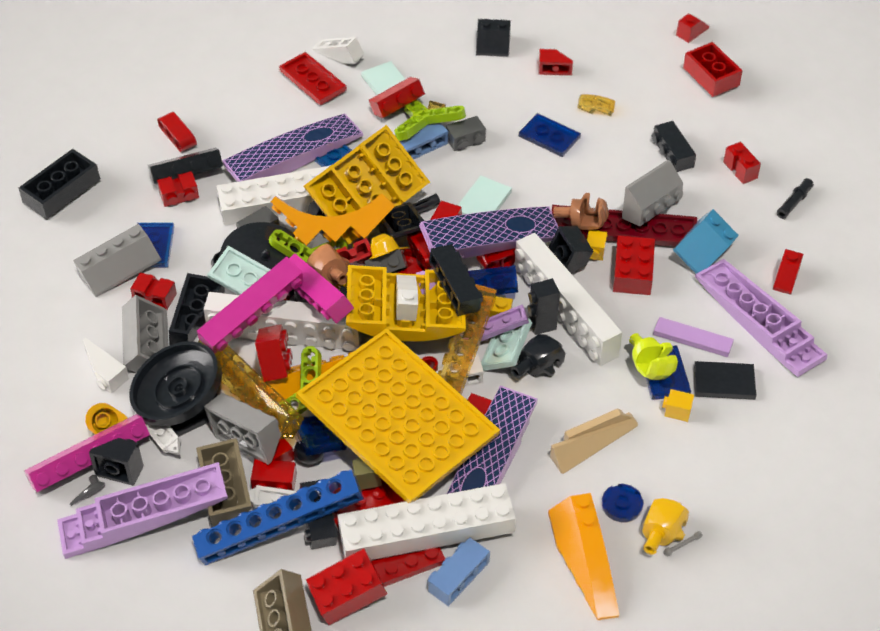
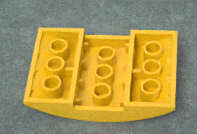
[303,124,430,245]
[346,265,466,342]

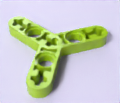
[394,99,466,141]
[269,229,347,263]
[268,346,322,427]

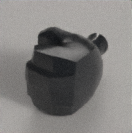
[511,334,566,378]

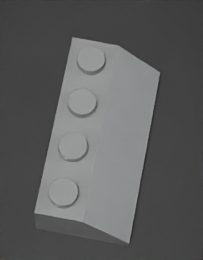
[622,160,683,226]
[73,224,161,297]
[122,295,169,372]
[204,393,281,465]

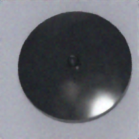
[219,222,304,297]
[129,341,222,426]

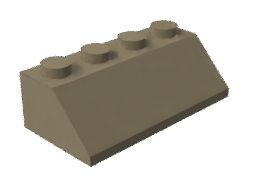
[196,438,252,527]
[253,569,312,631]

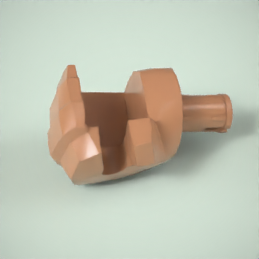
[553,192,609,230]
[307,243,350,286]

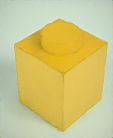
[587,230,607,261]
[662,389,694,422]

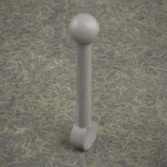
[664,531,703,556]

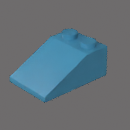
[673,209,739,274]

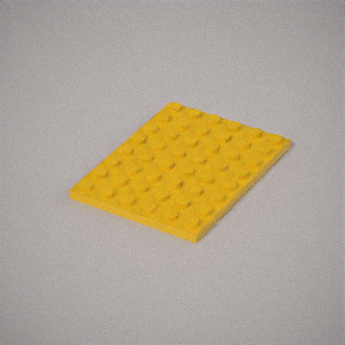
[296,328,500,504]

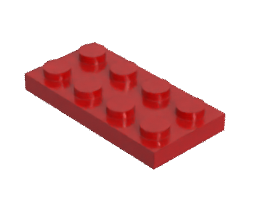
[279,52,347,105]

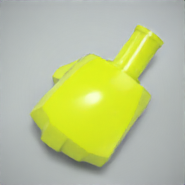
[629,333,678,380]

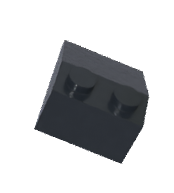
[378,202,424,239]

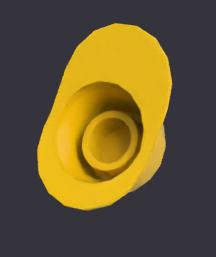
[369,234,409,259]
[85,403,128,434]

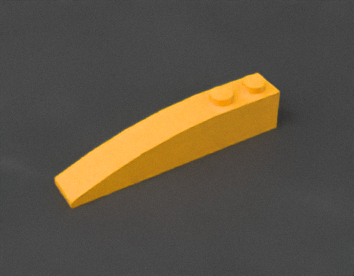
[258,351,354,405]
[548,493,619,621]

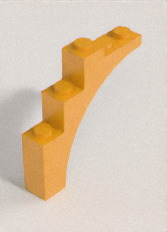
[270,193,395,246]

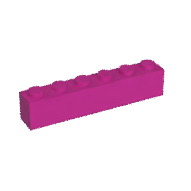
[289,253,354,324]
[197,257,303,354]
[24,414,150,492]

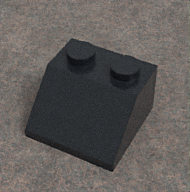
[476,19,511,57]
[548,226,594,274]
[89,438,144,486]

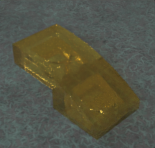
[577,94,615,117]

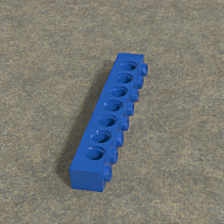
[192,470,364,566]

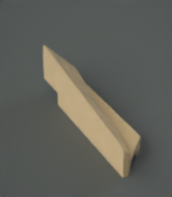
[550,409,638,474]

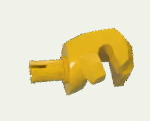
[642,498,689,555]

